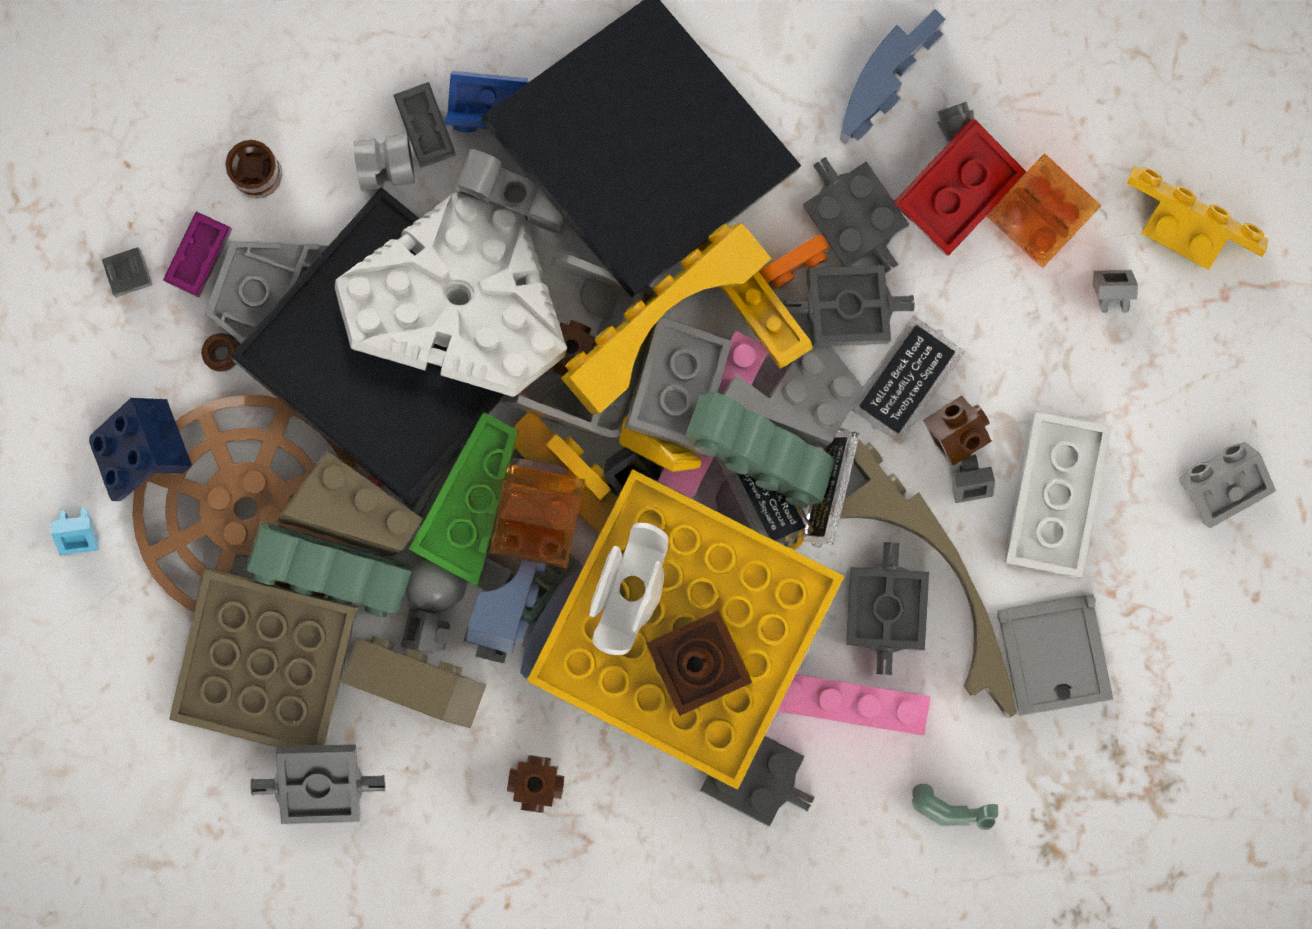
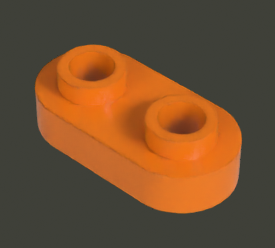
[759,234,831,290]

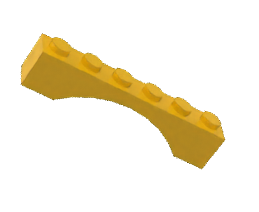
[561,223,772,414]

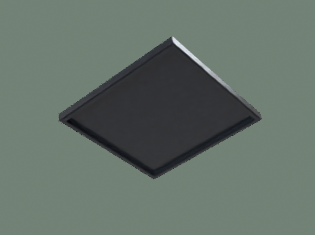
[481,0,802,298]
[230,188,505,506]

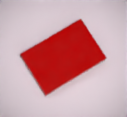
[893,118,1027,256]

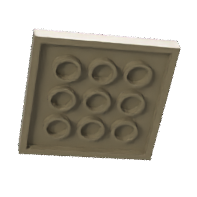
[169,568,358,747]

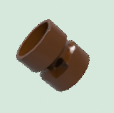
[225,140,282,199]

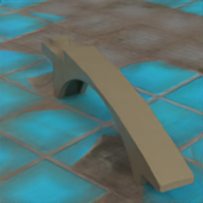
[831,439,1017,718]

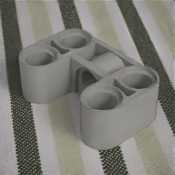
[455,149,565,233]

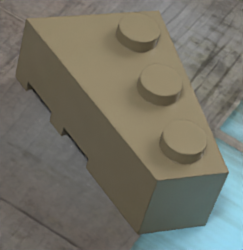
[276,451,423,557]
[341,635,486,728]

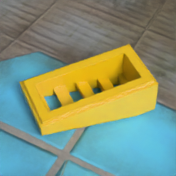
[619,415,702,472]

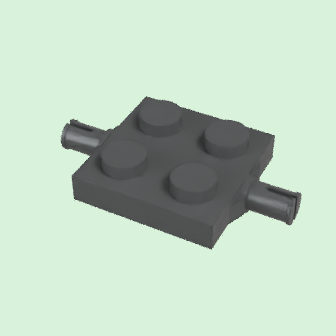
[803,157,909,274]
[783,265,915,347]
[846,542,929,675]
[700,736,815,827]
[251,744,386,824]

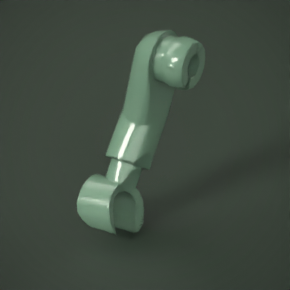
[912,784,998,830]

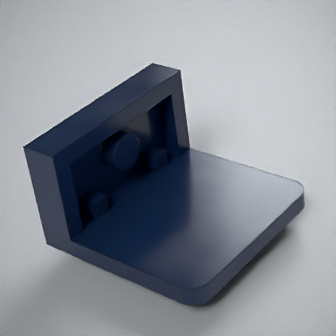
[89,398,192,501]

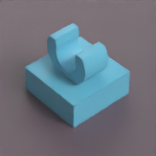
[51,508,98,555]

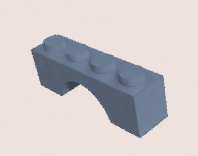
[467,488,561,654]

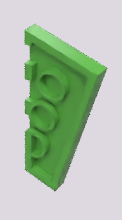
[409,412,519,587]

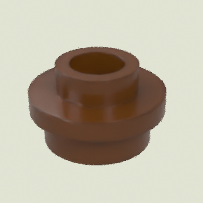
[201,333,239,372]

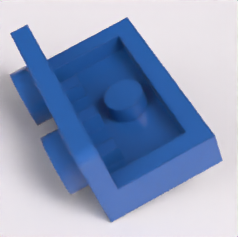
[445,71,528,133]

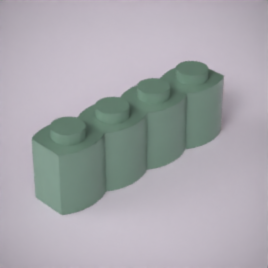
[685,391,836,508]
[246,521,412,617]

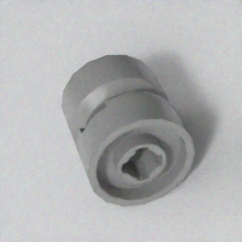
[353,134,415,191]

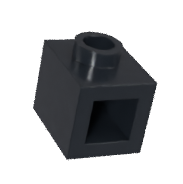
[603,447,660,495]

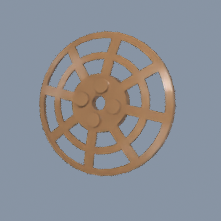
[132,395,359,612]

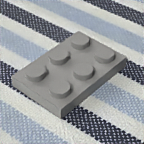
[624,317,732,452]

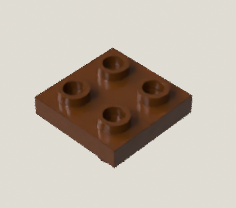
[646,610,753,716]

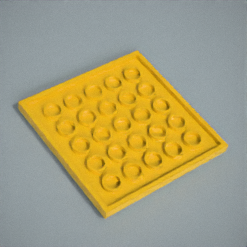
[527,469,845,790]

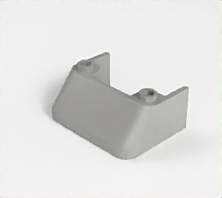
[502,255,670,438]

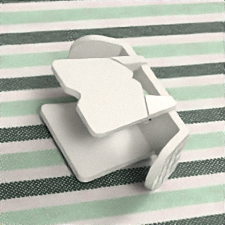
[589,523,669,655]

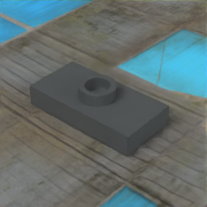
[393,82,456,168]

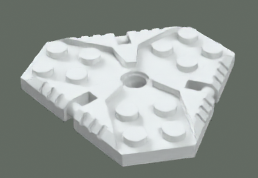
[335,192,567,397]

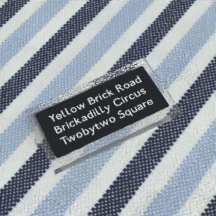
[851,315,965,444]
[803,428,860,548]
[716,456,814,547]

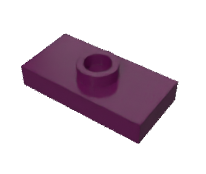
[163,211,232,298]

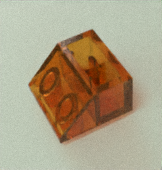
[986,153,1101,269]
[490,464,585,568]

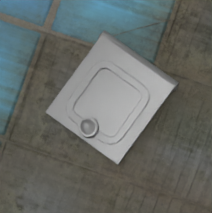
[997,594,1113,716]

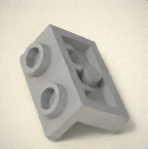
[1179,442,1276,528]

